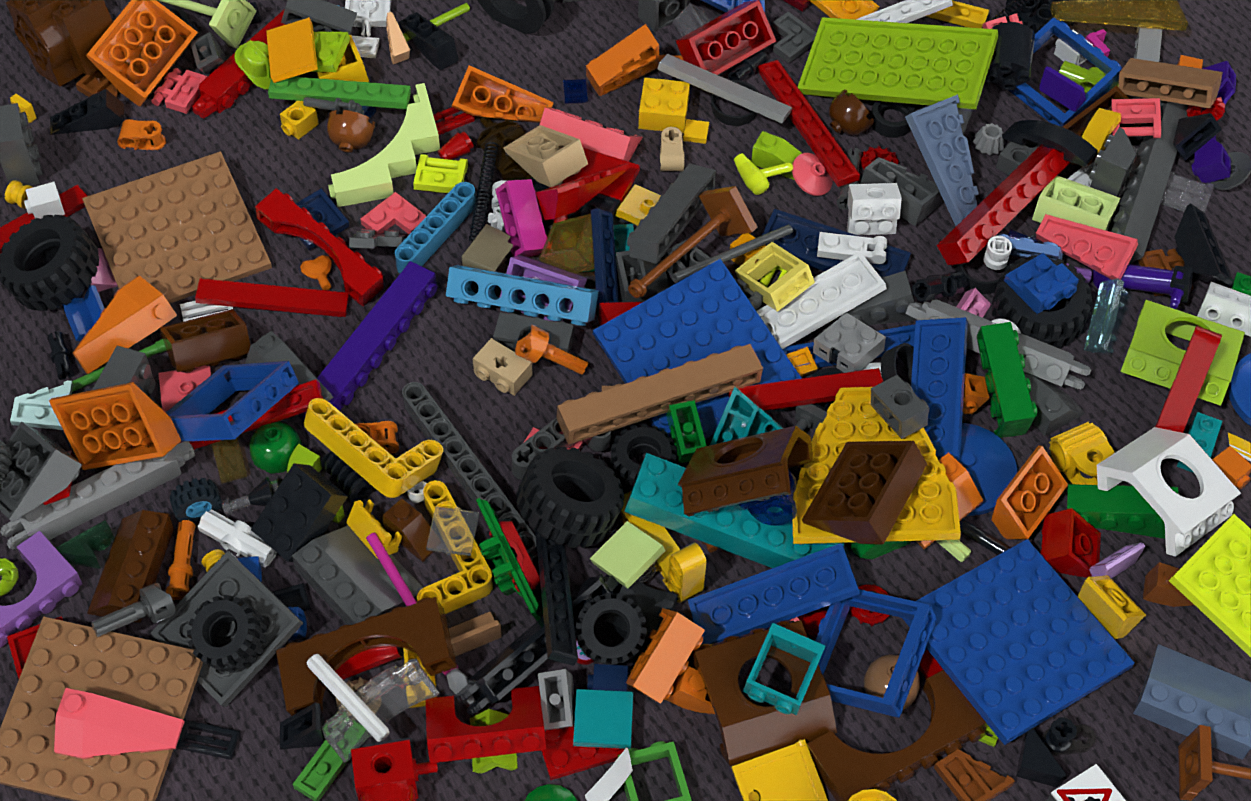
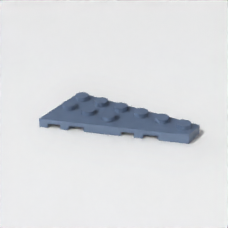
[905,95,979,226]

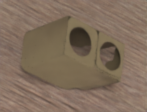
[461,224,513,273]

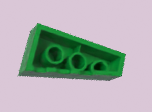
[1067,484,1178,539]

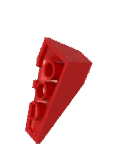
[536,163,630,223]

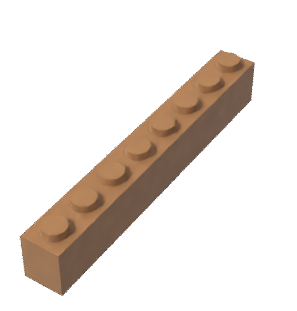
[557,344,763,445]

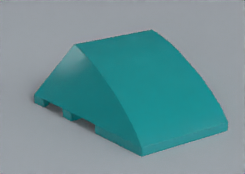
[709,386,783,446]

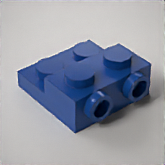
[1004,253,1079,314]

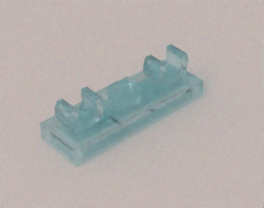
[1084,279,1128,353]

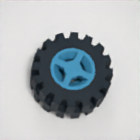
[169,478,222,523]

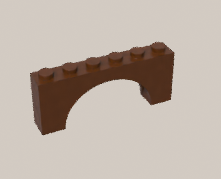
[276,597,457,716]
[807,670,988,801]

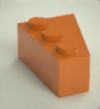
[586,24,659,96]
[626,608,705,704]

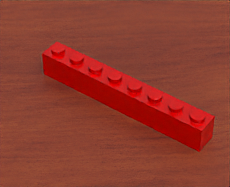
[937,144,1070,265]

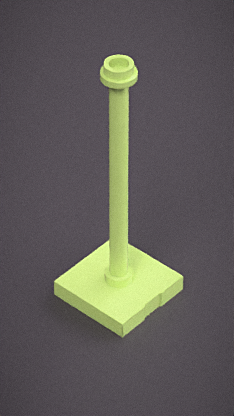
[157,0,256,49]

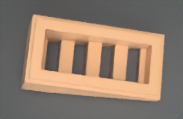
[386,12,410,64]

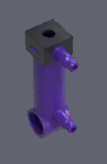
[1093,264,1193,309]

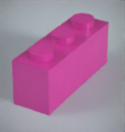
[495,179,549,257]

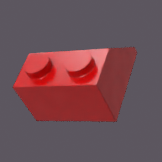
[1040,508,1101,578]

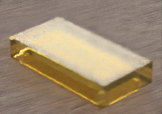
[212,437,248,483]

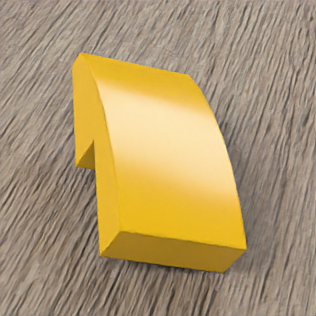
[1082,108,1121,154]

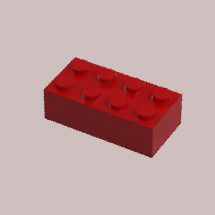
[676,0,776,75]

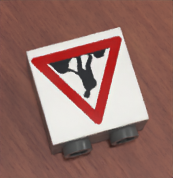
[1047,764,1128,801]

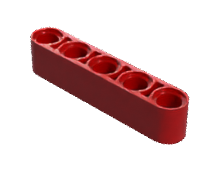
[1155,326,1222,433]

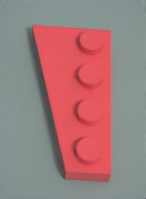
[1036,214,1138,283]

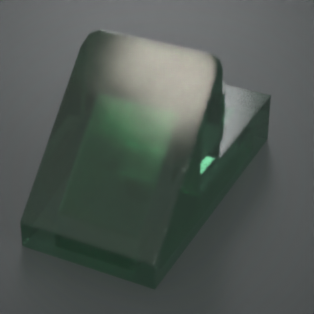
[56,520,115,569]

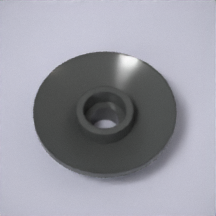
[1208,152,1251,190]

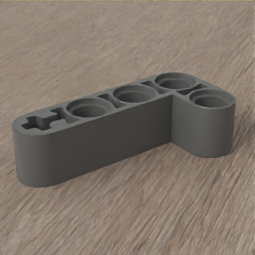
[512,417,612,480]

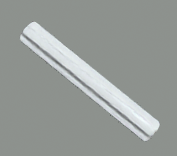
[307,654,390,742]

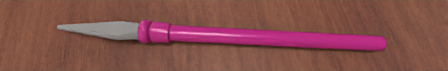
[366,533,479,715]

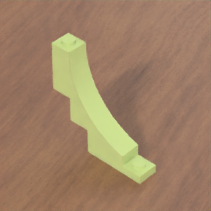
[328,83,440,207]

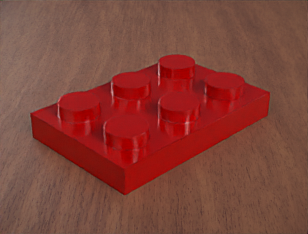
[541,714,625,780]

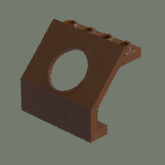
[678,426,814,517]
[690,620,837,766]

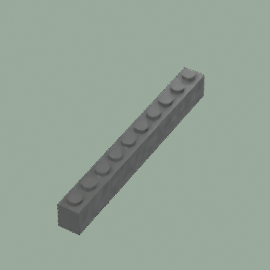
[1111,100,1188,264]

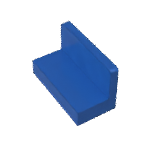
[62,285,104,341]

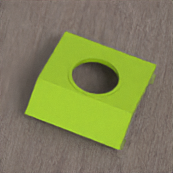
[1120,300,1245,406]

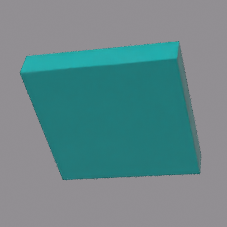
[573,689,633,749]

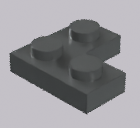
[772,12,817,63]
[349,229,405,249]

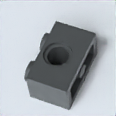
[871,375,929,439]

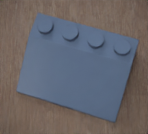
[1133,644,1251,760]

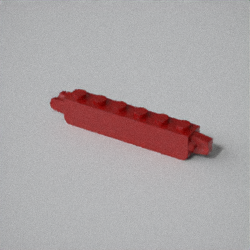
[192,9,286,119]

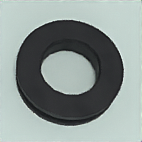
[477,0,554,34]

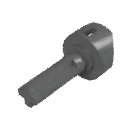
[91,583,176,637]

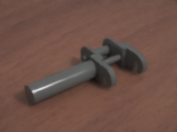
[303,97,364,115]

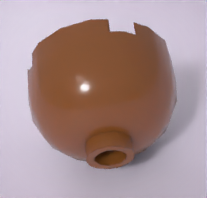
[327,110,375,152]

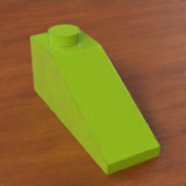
[751,131,803,180]

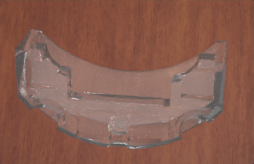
[322,659,440,763]

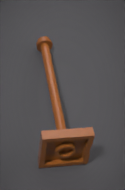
[628,186,758,298]
[1178,725,1251,801]

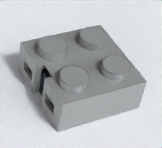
[813,312,886,373]

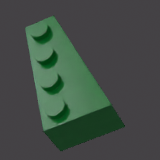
[976,322,1037,438]

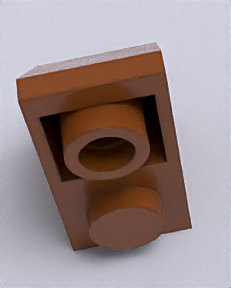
[1143,562,1194,607]

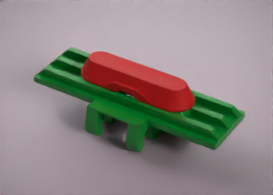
[476,498,543,621]

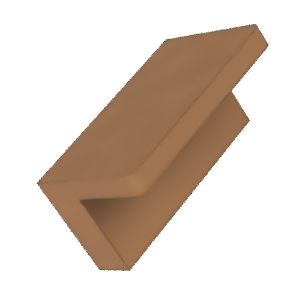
[449,612,501,657]

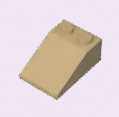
[504,125,588,187]

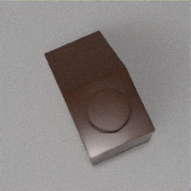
[383,498,441,562]

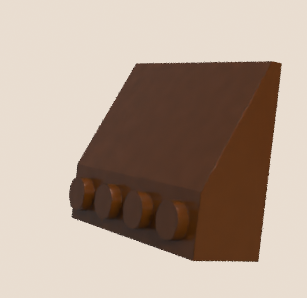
[802,441,927,544]

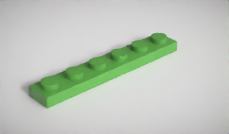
[268,77,411,109]

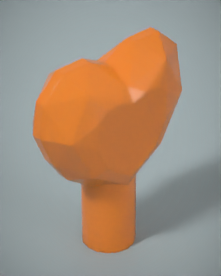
[300,255,332,291]

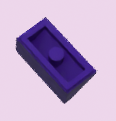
[1039,66,1086,112]

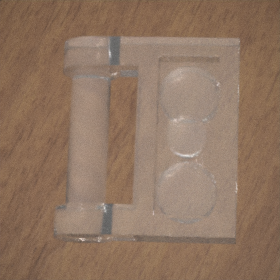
[1160,171,1214,213]

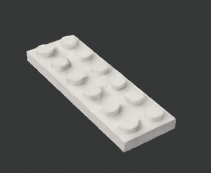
[756,252,887,349]

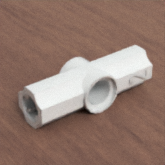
[198,509,277,568]

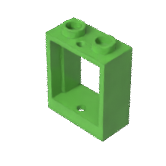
[618,741,692,801]

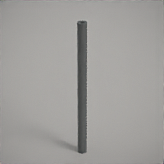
[672,224,793,283]

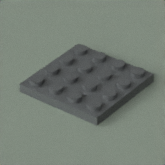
[151,551,303,708]

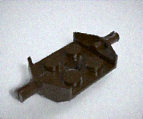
[477,117,531,181]

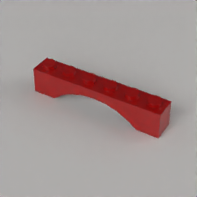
[255,188,384,306]

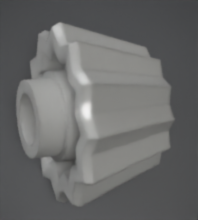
[973,123,1006,156]

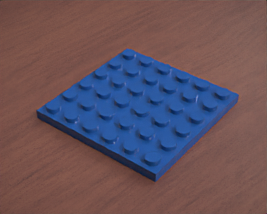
[592,259,802,441]
[902,539,1134,745]

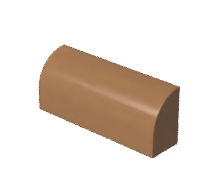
[1118,58,1223,108]

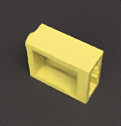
[735,242,815,312]

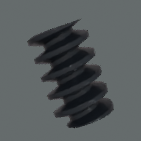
[321,451,372,503]

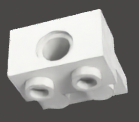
[847,183,902,235]

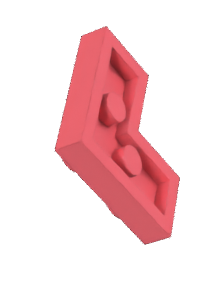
[360,192,426,234]

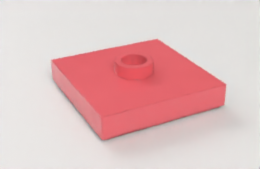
[158,365,216,413]

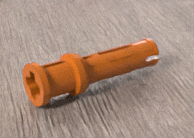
[165,520,195,600]

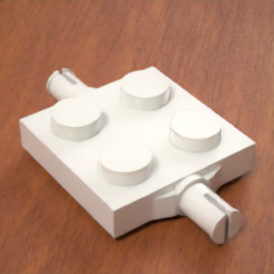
[345,0,391,37]

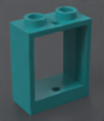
[743,623,825,715]

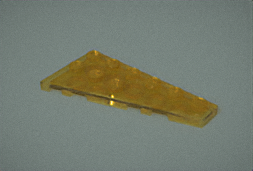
[1050,0,1188,31]

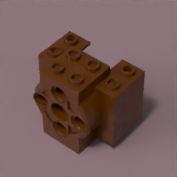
[5,0,113,87]

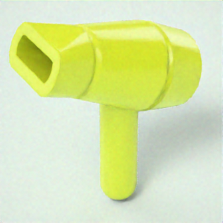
[734,153,793,195]

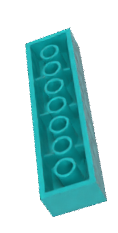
[624,453,844,568]

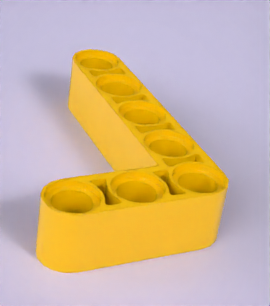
[304,398,443,498]
[417,480,493,614]
[620,490,707,603]

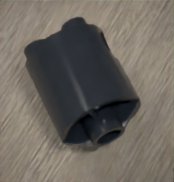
[985,22,1035,90]

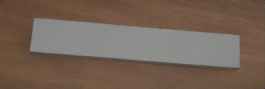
[657,54,792,123]

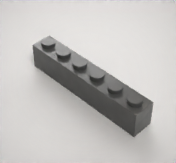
[627,163,716,264]

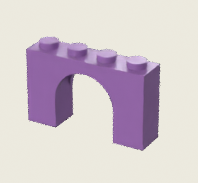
[0,531,82,648]

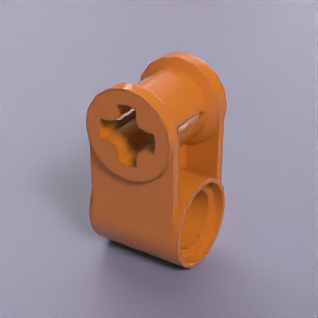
[117,119,166,150]
[355,421,399,454]

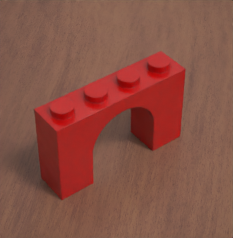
[425,686,546,763]

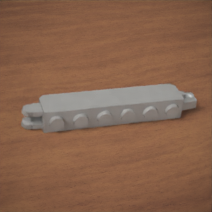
[905,299,1091,390]
[0,441,195,550]

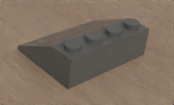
[0,421,82,522]
[292,526,424,625]

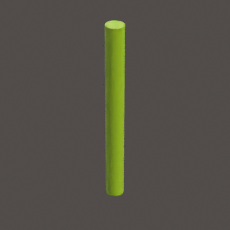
[403,3,470,42]

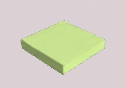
[590,521,666,589]

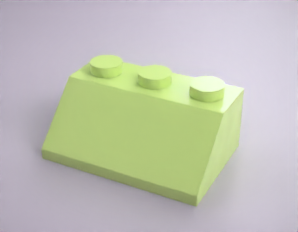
[1032,176,1121,231]

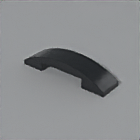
[1002,120,1097,167]

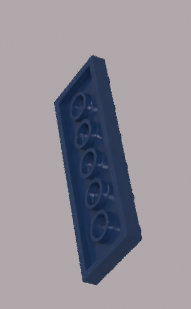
[762,209,911,278]

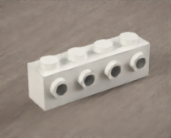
[1197,282,1251,337]

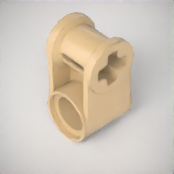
[660,127,684,172]

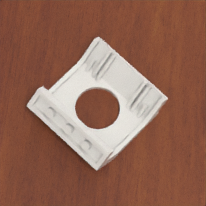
[1097,427,1241,556]

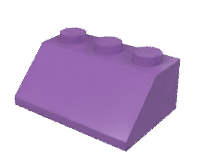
[499,255,587,324]

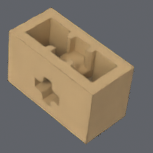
[473,338,532,396]

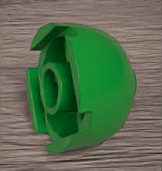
[250,421,302,473]

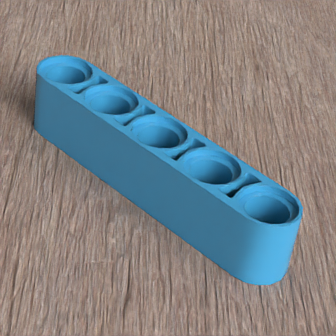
[395,182,476,273]

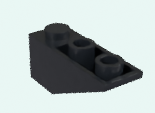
[398,12,459,71]
[50,89,125,135]

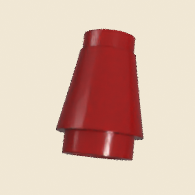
[437,131,474,160]

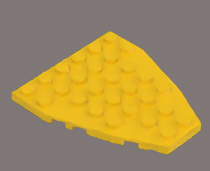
[792,387,961,544]

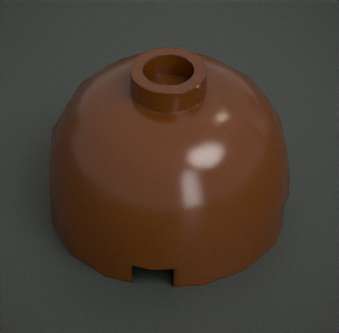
[829,90,874,136]

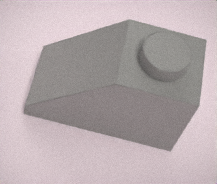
[538,669,576,731]

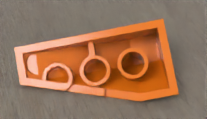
[73,275,177,374]

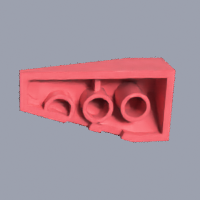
[54,688,185,759]

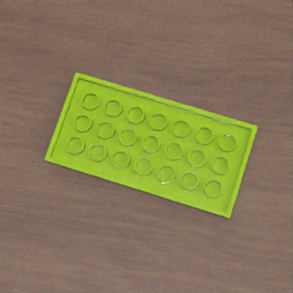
[798,17,999,109]

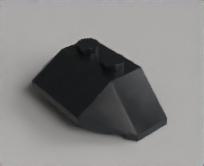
[1174,203,1234,286]

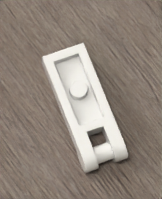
[817,232,887,264]

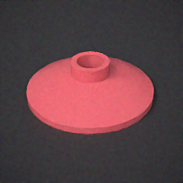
[792,153,833,196]

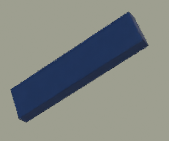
[591,208,619,306]

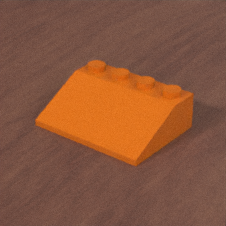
[86,0,198,107]
[49,382,182,470]

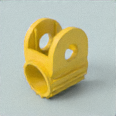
[1049,422,1115,485]

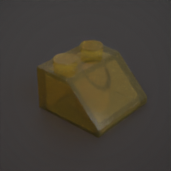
[539,214,594,273]

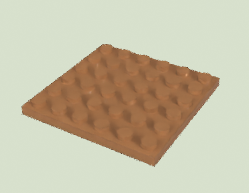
[82,151,272,304]
[0,616,203,801]

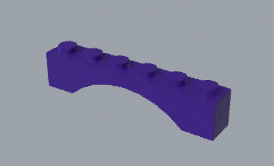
[1192,61,1236,183]

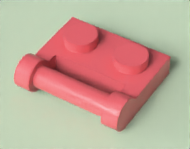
[1111,98,1161,138]

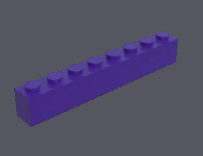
[298,261,438,420]

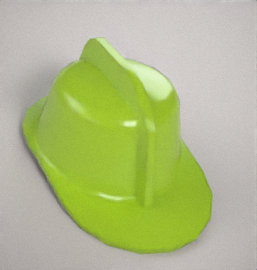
[235,40,271,89]

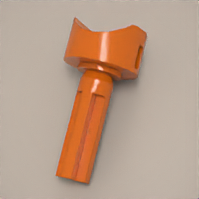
[515,324,588,374]

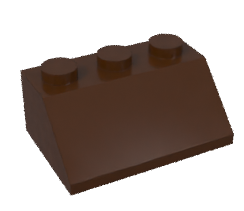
[160,309,250,372]

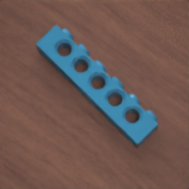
[446,265,599,326]

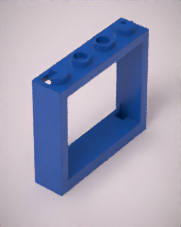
[1009,17,1122,127]
[166,361,299,442]
[815,589,937,718]

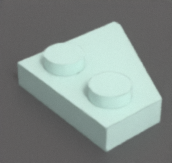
[10,381,73,430]

